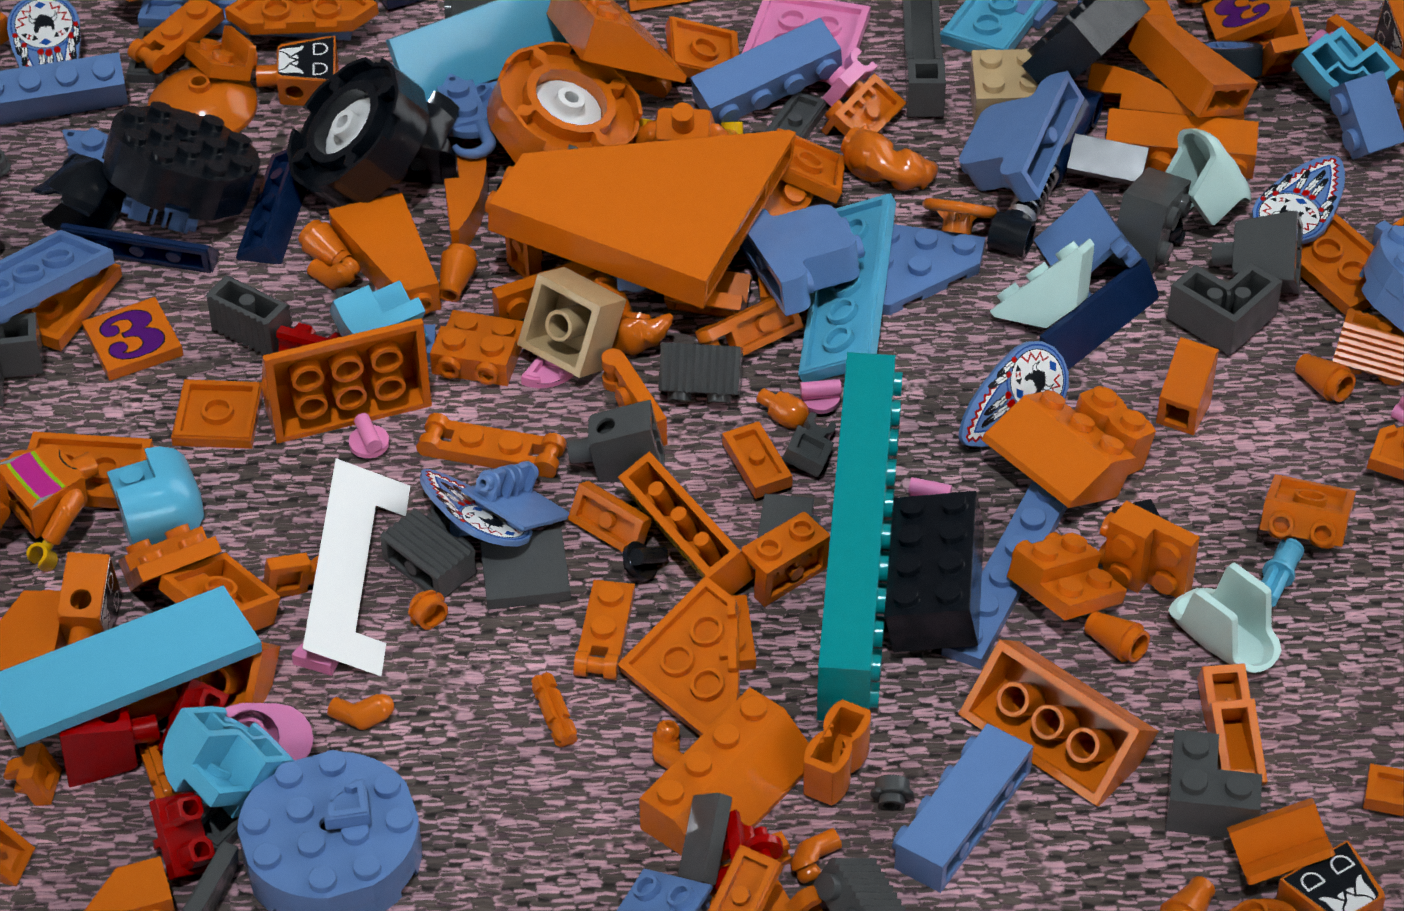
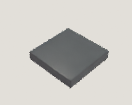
[479,528,571,610]

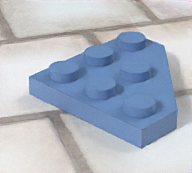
[882,224,986,315]

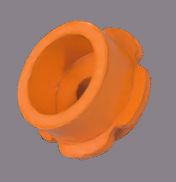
[408,590,448,630]

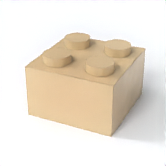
[969,48,1038,126]
[517,267,627,378]

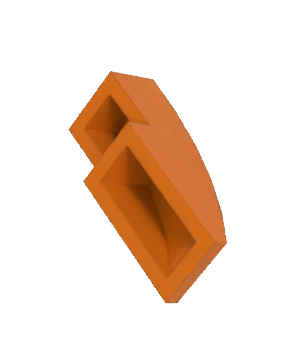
[1087,63,1196,116]
[444,155,489,246]
[1197,663,1268,785]

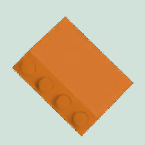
[546,0,687,83]
[262,318,432,444]

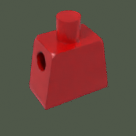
[59,706,160,788]

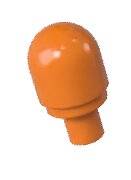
[756,388,809,429]

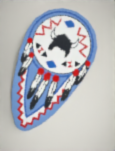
[7,0,81,68]
[1252,155,1345,245]
[959,341,1069,447]
[420,469,533,547]

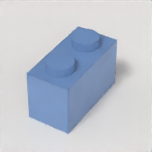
[1329,70,1404,160]

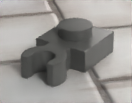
[782,412,836,477]

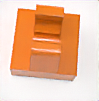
[3,743,62,806]

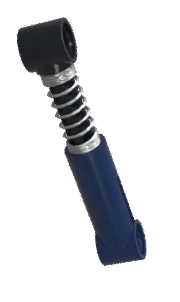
[987,85,1105,258]

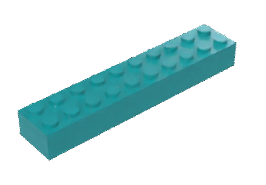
[817,352,903,721]

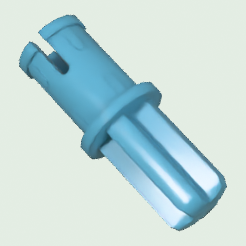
[1261,538,1304,607]

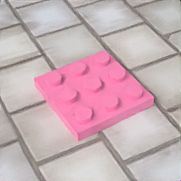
[742,0,870,83]

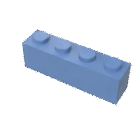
[690,18,842,125]
[0,52,129,125]
[892,723,1033,893]

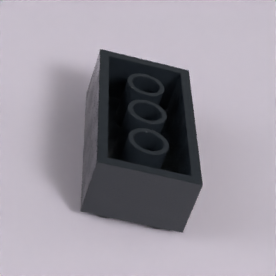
[1021,0,1151,85]
[885,491,984,652]

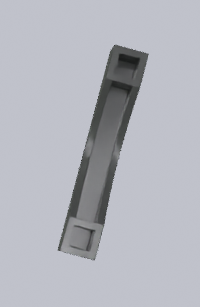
[902,0,946,117]

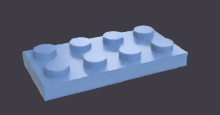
[0,230,115,324]

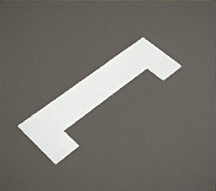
[302,458,410,676]

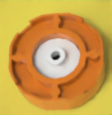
[487,42,643,163]

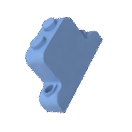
[959,71,1085,202]
[740,204,865,316]

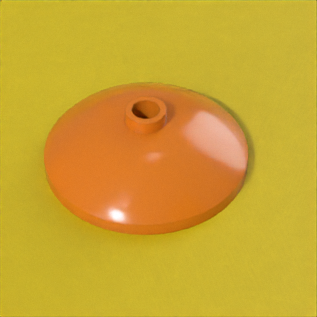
[148,67,258,133]

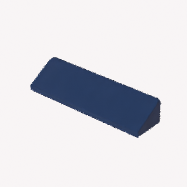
[236,149,307,264]
[60,223,220,273]
[1039,257,1159,370]

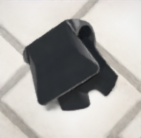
[402,91,462,184]
[31,153,126,231]

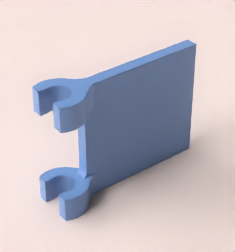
[1034,190,1142,302]

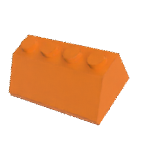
[958,639,1159,806]
[639,687,809,863]

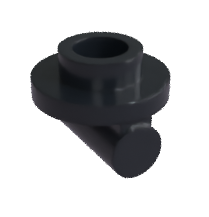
[623,541,669,582]

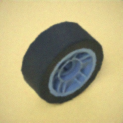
[1203,40,1263,78]

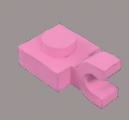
[822,47,878,107]

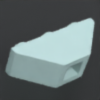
[990,239,1095,328]

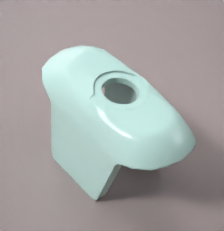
[1165,128,1251,225]
[1168,562,1282,673]

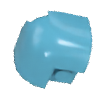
[1291,26,1400,104]
[329,280,428,337]
[107,446,205,545]
[162,706,295,818]

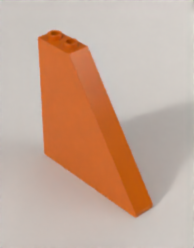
[485,130,796,309]

